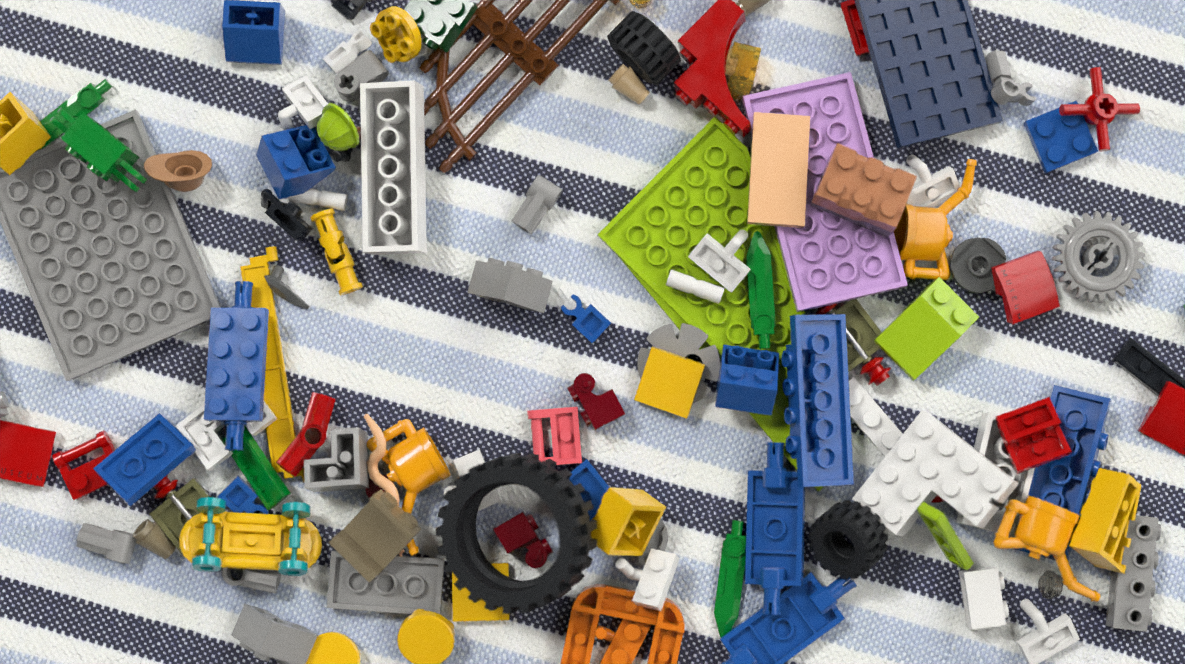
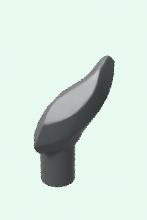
[264,265,309,309]

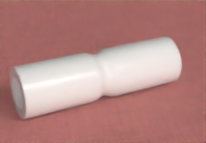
[289,188,348,211]
[666,269,724,304]

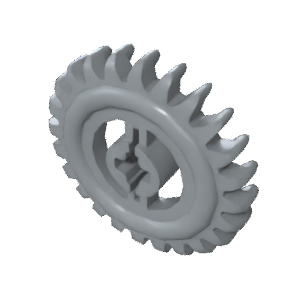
[1052,211,1145,303]

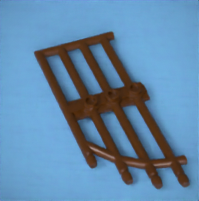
[419,0,621,174]

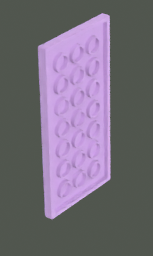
[742,72,908,312]

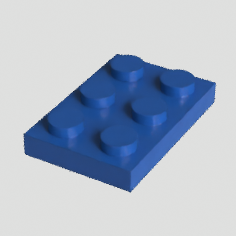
[93,413,196,506]

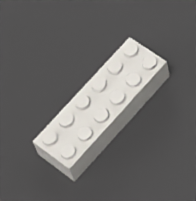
[360,81,427,255]

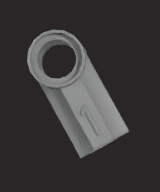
[512,175,563,234]
[76,523,136,564]
[222,568,281,593]

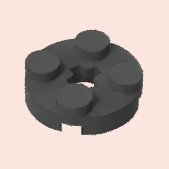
[949,237,1006,294]

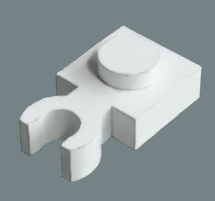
[323,30,372,74]

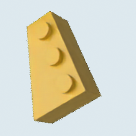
[1069,468,1141,574]

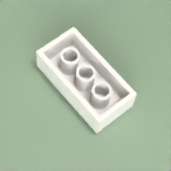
[956,412,1035,537]

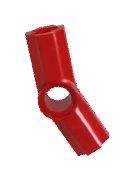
[276,392,336,477]

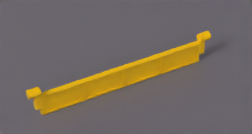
[240,246,304,483]

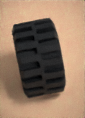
[607,11,681,85]
[808,500,888,580]

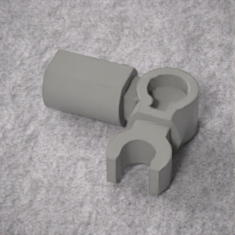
[985,50,1036,106]

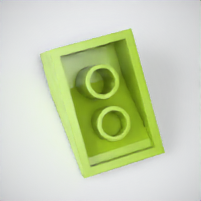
[874,277,979,381]

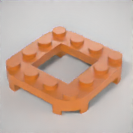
[561,584,684,664]

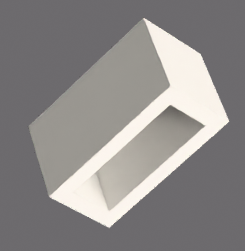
[959,567,1009,629]

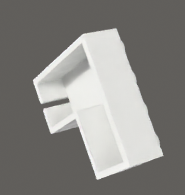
[852,409,1019,537]

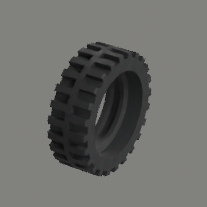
[436,453,597,614]

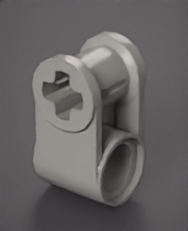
[334,50,389,102]

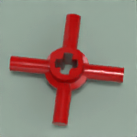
[1059,67,1140,152]

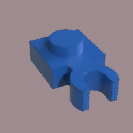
[561,294,611,344]
[218,475,269,514]

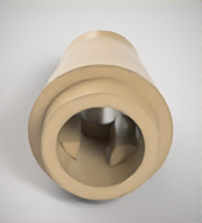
[608,64,650,105]

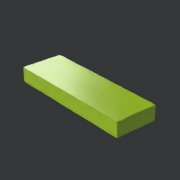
[917,502,974,570]

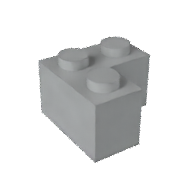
[467,258,553,313]
[304,427,369,492]
[231,604,318,664]

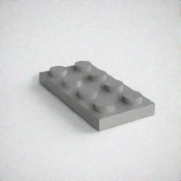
[327,551,445,615]

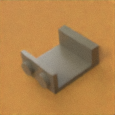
[329,489,422,583]

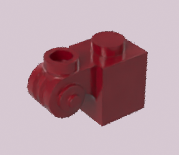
[567,373,625,430]
[493,511,554,568]

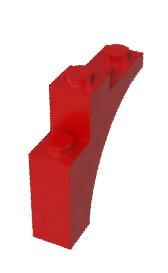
[674,0,751,138]

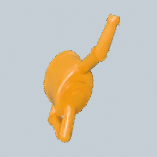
[893,159,977,280]
[366,419,451,556]
[993,496,1101,602]

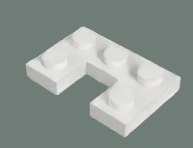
[176,401,277,471]

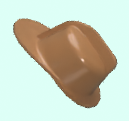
[144,150,212,192]

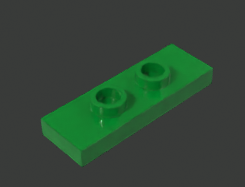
[223,426,291,510]

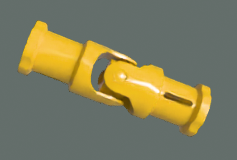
[310,208,363,296]

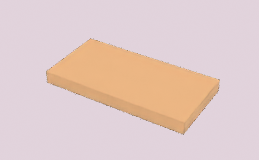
[747,112,810,228]

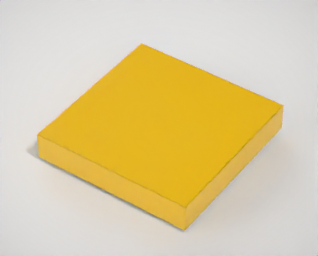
[634,346,706,419]
[452,563,510,621]

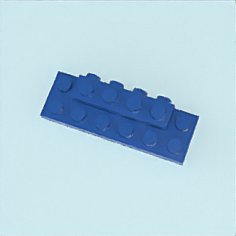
[781,314,854,487]
[1015,385,1111,560]

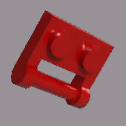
[52,430,115,500]

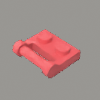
[527,407,582,465]

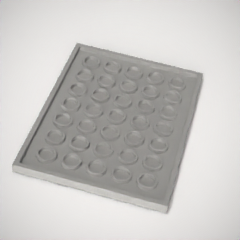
[0,109,221,381]

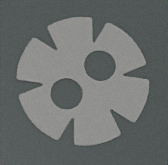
[637,323,720,403]

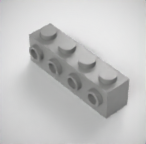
[1106,515,1161,632]

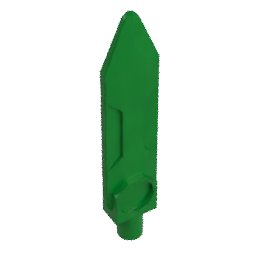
[36,78,112,152]
[746,231,776,350]
[714,520,746,637]

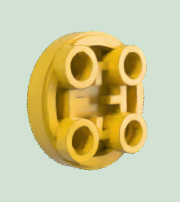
[370,6,422,63]
[397,609,455,664]
[306,632,361,664]

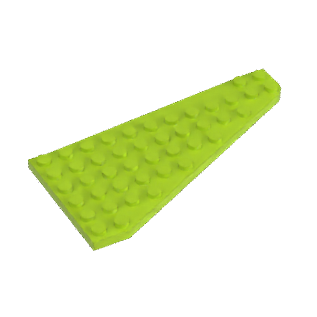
[597,117,824,492]

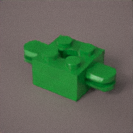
[50,108,148,193]

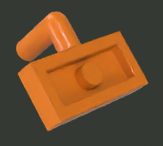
[595,619,651,664]

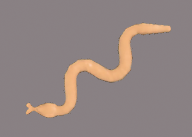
[364,414,405,557]

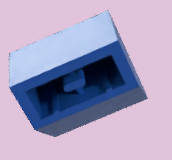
[222,0,285,65]
[256,125,336,200]
[715,344,779,415]

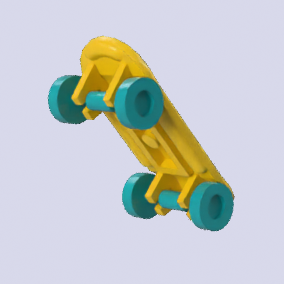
[179,497,322,576]

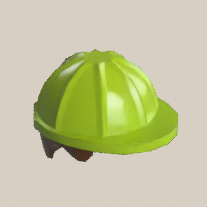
[317,103,361,151]

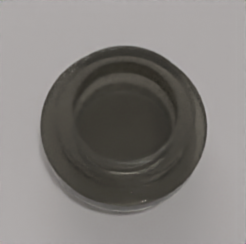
[1038,570,1063,599]

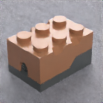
[810,143,917,237]

